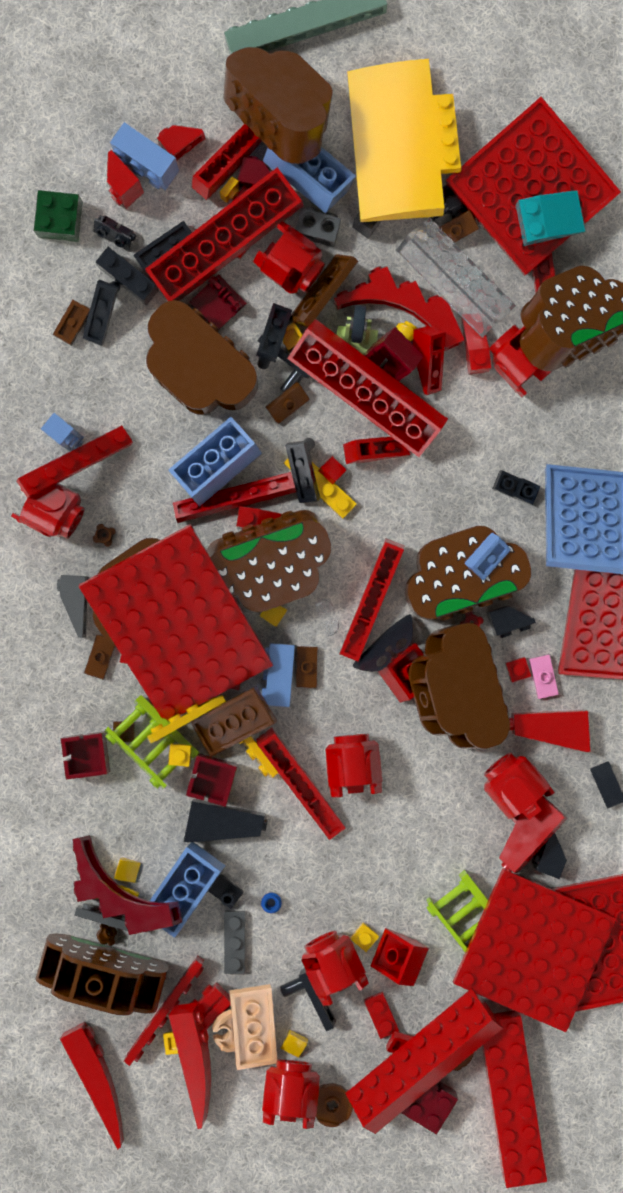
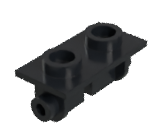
[93,215,137,251]

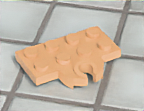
[212,984,277,1070]

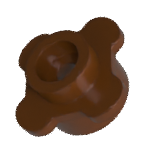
[93,524,116,547]
[96,924,117,946]

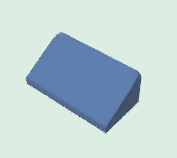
[465,533,511,581]

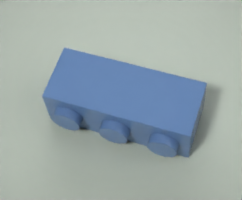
[41,413,84,451]
[262,643,295,707]

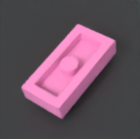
[529,654,559,699]

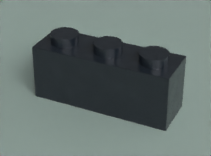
[95,246,159,306]

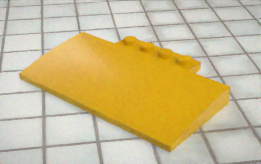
[347,59,461,222]

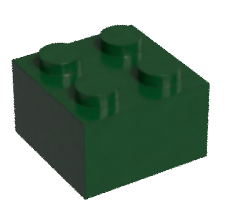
[33,190,83,242]

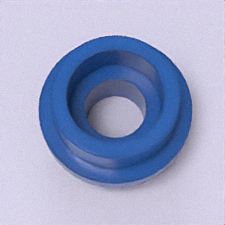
[261,892,282,913]

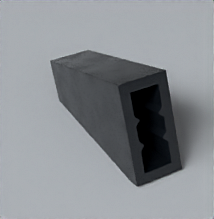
[183,799,268,843]

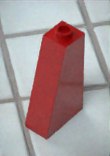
[509,709,590,752]
[499,795,568,873]

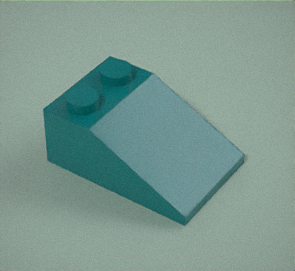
[516,190,586,246]

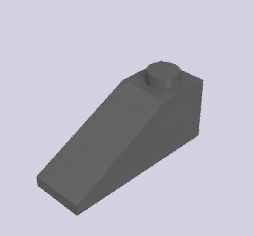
[57,575,89,638]

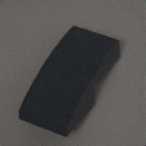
[492,470,541,505]
[590,761,623,809]

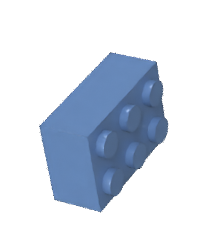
[110,122,179,191]

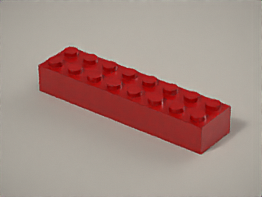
[145,167,304,301]
[287,319,448,457]
[345,988,503,1134]
[482,1010,547,1188]

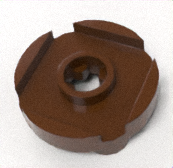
[316,1083,353,1127]

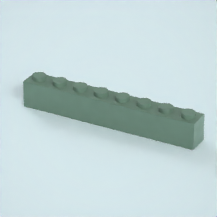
[224,0,387,54]

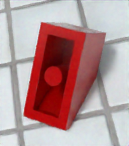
[157,125,206,161]

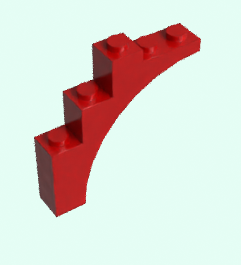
[334,266,465,352]

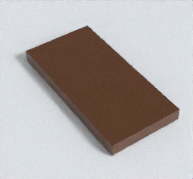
[289,254,358,327]
[190,686,278,757]

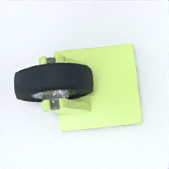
[337,305,378,355]

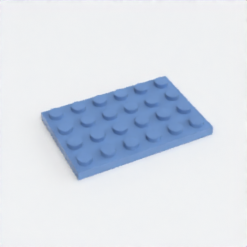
[545,464,623,574]

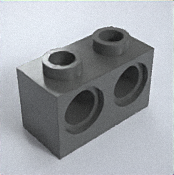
[296,207,341,247]

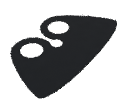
[353,614,413,672]

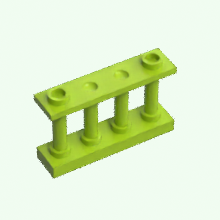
[104,695,199,790]
[426,870,488,952]

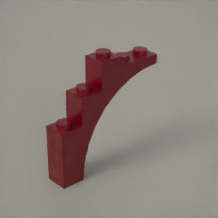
[72,835,183,935]

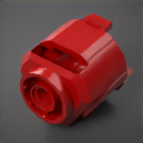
[253,221,325,294]
[489,324,552,398]
[11,483,85,539]
[325,734,383,797]
[484,752,555,823]
[301,931,369,1006]
[262,1059,320,1129]

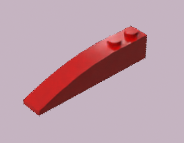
[191,124,262,200]
[339,538,405,661]
[256,727,346,840]
[169,1003,211,1129]
[60,1022,124,1150]

